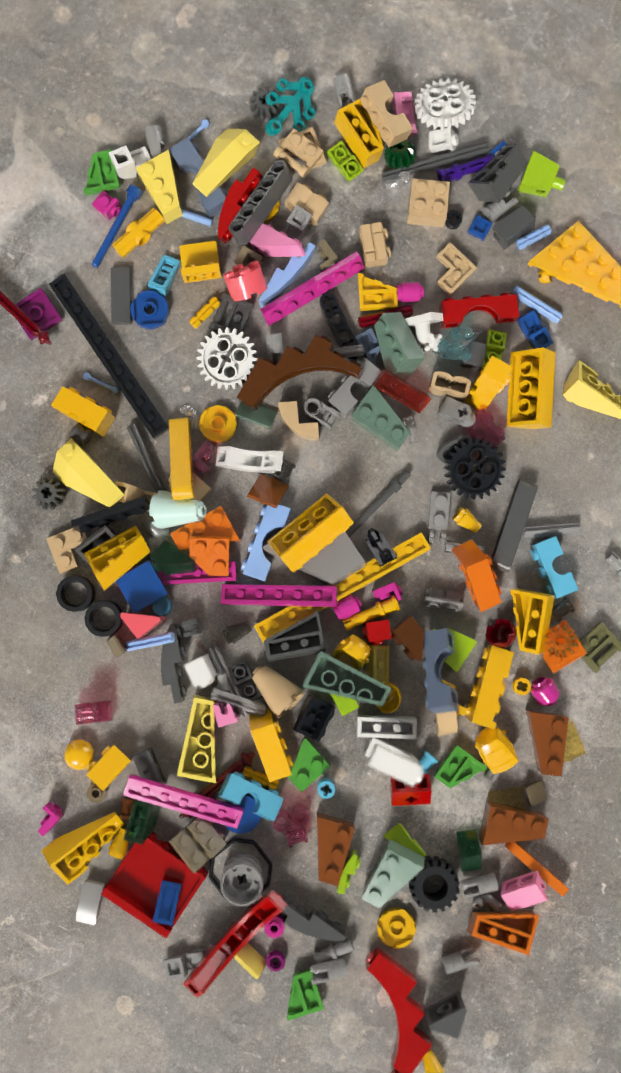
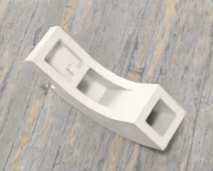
[215,446,283,473]

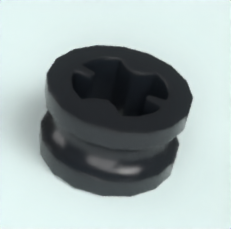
[445,210,462,230]

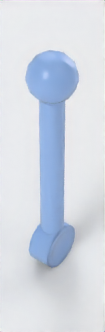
[188,120,209,141]
[83,373,119,394]

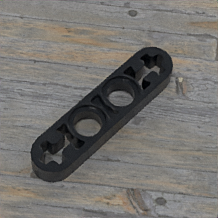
[319,292,359,361]

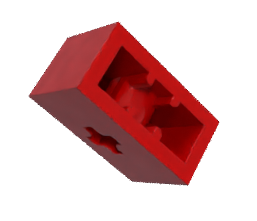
[390,774,432,806]

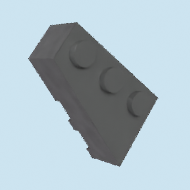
[468,144,528,203]
[264,611,326,662]

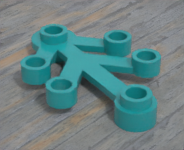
[265,77,316,136]

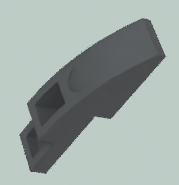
[161,623,186,704]
[277,892,346,941]

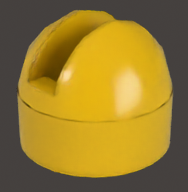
[538,269,552,283]

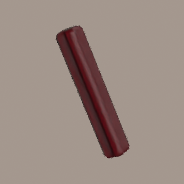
[358,305,413,328]

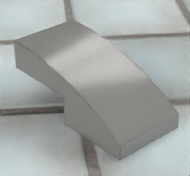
[283,205,313,241]
[75,879,105,925]
[163,949,205,980]

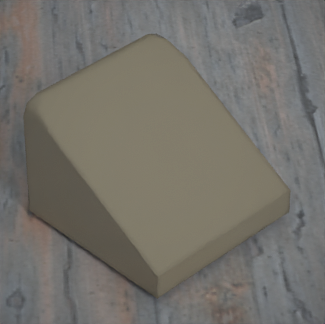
[107,635,127,658]
[522,780,547,807]

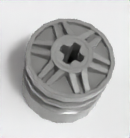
[221,853,263,907]

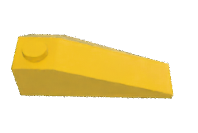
[41,812,125,885]

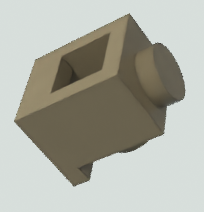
[234,245,265,269]

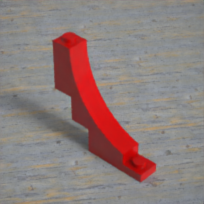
[365,947,432,1073]

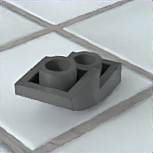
[228,660,263,701]

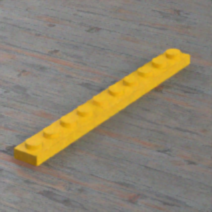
[254,532,431,643]

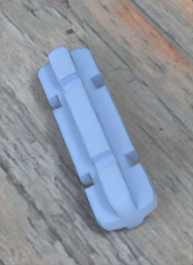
[516,224,552,250]

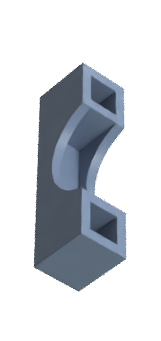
[169,138,227,218]
[423,628,458,714]

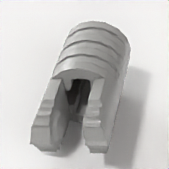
[333,74,355,109]
[145,125,165,158]
[482,190,519,222]
[265,333,284,361]
[460,872,499,898]
[441,946,481,975]
[310,958,348,985]

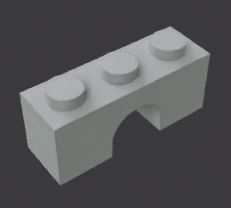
[328,358,383,418]

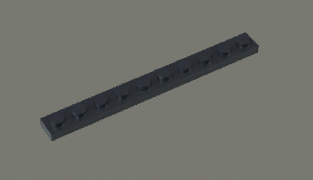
[49,274,169,439]

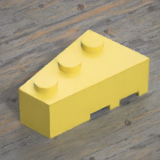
[136,150,183,224]

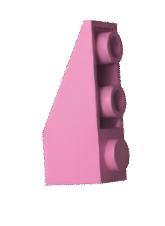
[248,223,306,257]

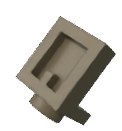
[317,239,338,272]

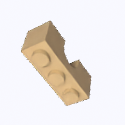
[360,80,413,147]

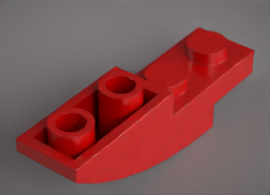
[218,167,263,244]

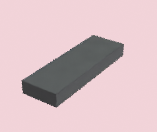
[111,267,131,325]

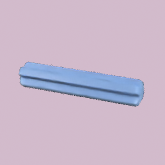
[511,286,563,323]
[125,632,175,651]

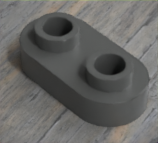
[437,434,473,464]

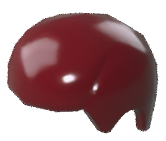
[485,619,517,648]

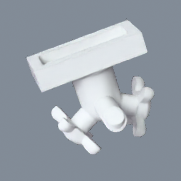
[405,312,443,354]

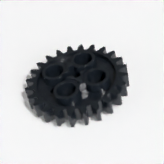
[443,437,506,500]

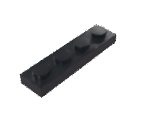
[71,496,150,533]

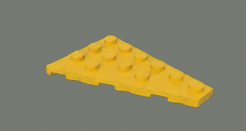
[528,221,621,308]

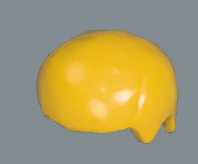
[374,682,402,713]
[64,739,94,770]

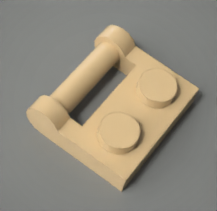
[273,129,324,178]

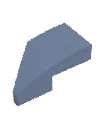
[355,328,380,366]

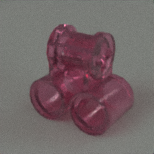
[74,701,113,725]
[273,803,309,848]

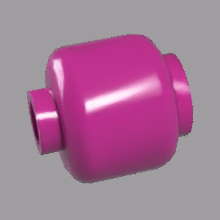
[531,676,560,707]

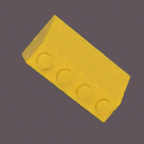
[506,347,556,429]
[267,493,354,572]

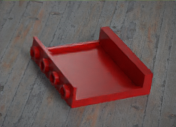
[101,829,208,939]

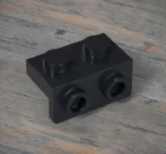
[293,694,335,743]

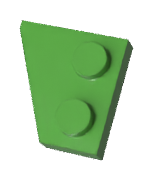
[83,149,121,196]
[289,737,330,792]
[433,744,488,788]
[287,968,324,1021]

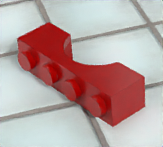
[439,292,519,329]

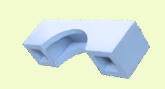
[241,504,291,582]

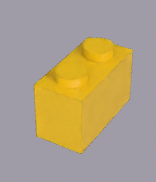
[86,745,131,791]

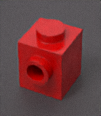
[362,619,392,645]

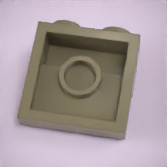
[169,817,227,873]

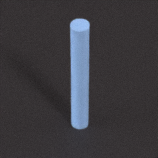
[181,209,213,227]

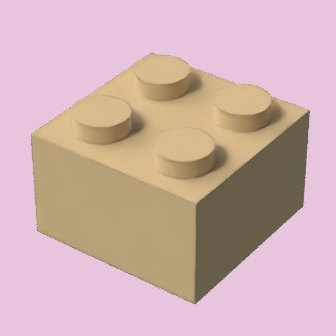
[407,178,450,227]

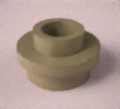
[87,783,107,803]

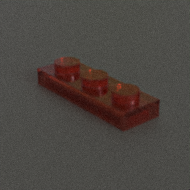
[373,368,431,414]

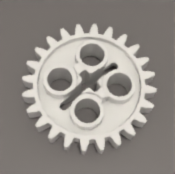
[415,78,476,131]
[196,327,258,390]

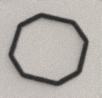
[208,838,273,901]

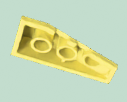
[193,128,260,197]
[563,360,621,419]
[52,438,125,507]

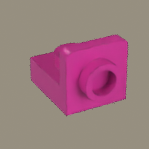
[91,190,122,221]
[372,582,403,601]
[37,802,64,836]

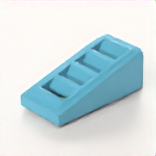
[148,254,181,298]

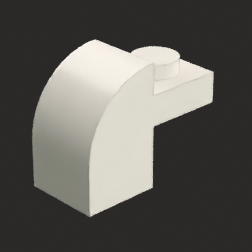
[109,146,151,179]

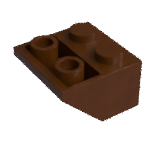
[391,615,424,662]

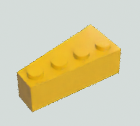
[465,644,514,730]

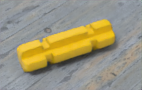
[189,296,220,329]
[242,766,279,790]

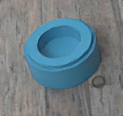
[152,597,172,616]

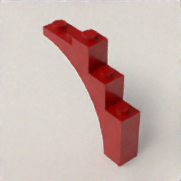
[182,890,288,998]

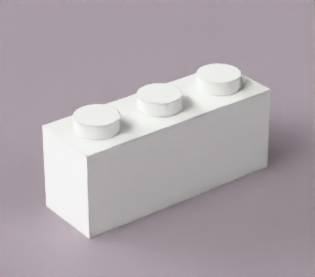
[184,654,218,688]
[356,714,417,739]

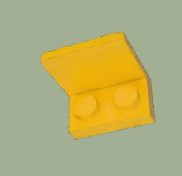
[179,241,222,283]

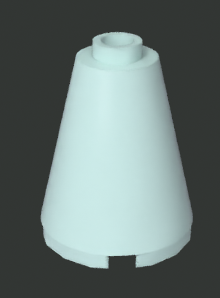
[149,490,207,529]

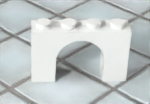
[364,737,423,787]

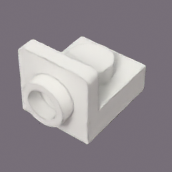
[429,128,459,153]

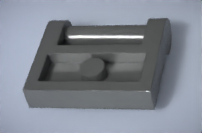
[209,293,253,335]

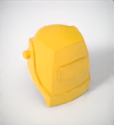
[330,634,371,671]
[475,727,518,774]

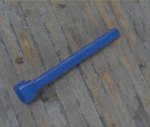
[92,184,143,268]

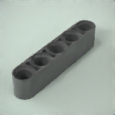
[229,160,293,245]
[490,479,538,573]

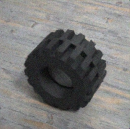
[408,856,460,913]

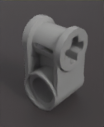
[437,397,476,427]
[304,398,341,431]

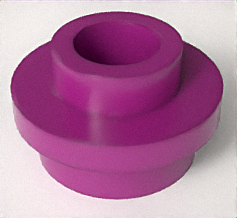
[266,950,286,971]

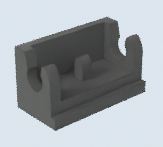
[492,205,536,250]
[132,747,166,785]

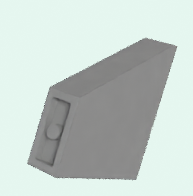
[263,532,366,586]

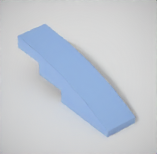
[259,242,316,307]

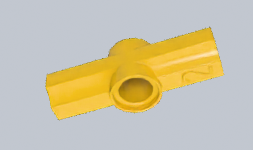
[112,208,165,259]

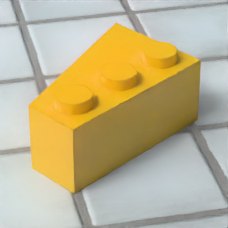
[334,98,384,169]

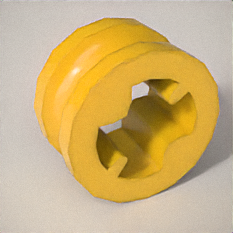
[512,677,531,695]

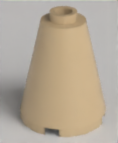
[252,665,305,719]

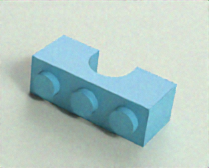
[530,536,579,599]
[218,772,284,821]

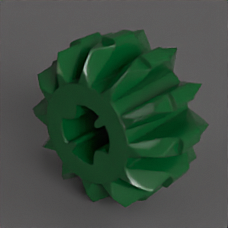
[384,140,416,170]

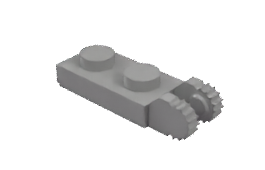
[427,491,451,546]

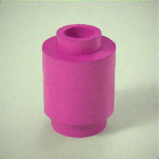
[396,282,424,302]
[332,594,362,620]
[264,913,285,938]

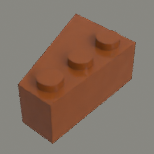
[525,709,569,777]
[479,801,549,846]
[317,812,355,886]

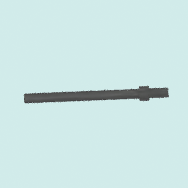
[345,470,411,537]

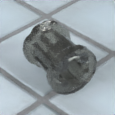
[273,459,296,483]
[552,597,575,622]

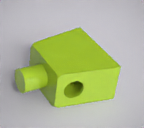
[517,151,566,197]
[431,628,477,672]

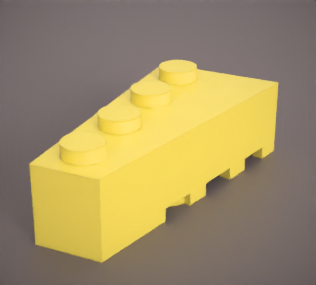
[177,695,216,783]

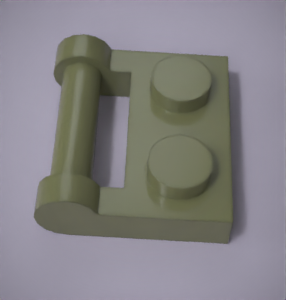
[579,622,621,674]

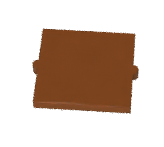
[247,474,289,508]

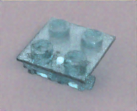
[432,327,483,361]

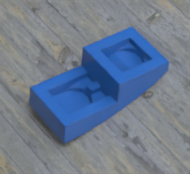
[516,310,553,349]

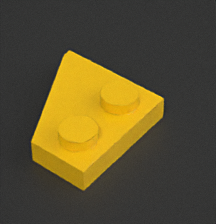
[358,273,398,311]

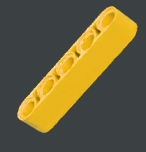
[169,417,194,500]

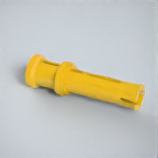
[342,595,401,631]

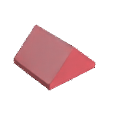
[120,612,166,639]

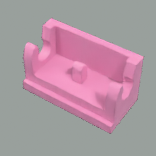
[392,92,417,136]
[213,701,240,727]
[501,870,547,911]

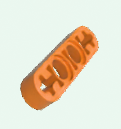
[504,842,570,897]

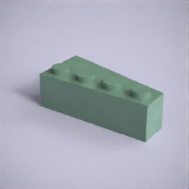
[302,651,391,706]

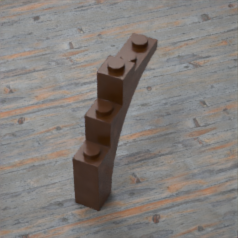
[237,335,363,410]

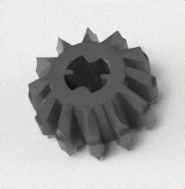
[249,86,281,122]
[32,478,66,510]

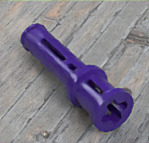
[437,154,493,182]

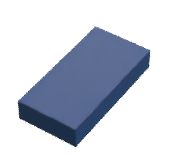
[152,880,181,926]

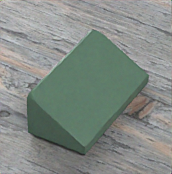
[235,402,277,430]

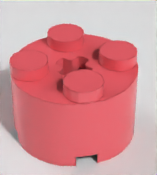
[223,261,268,301]

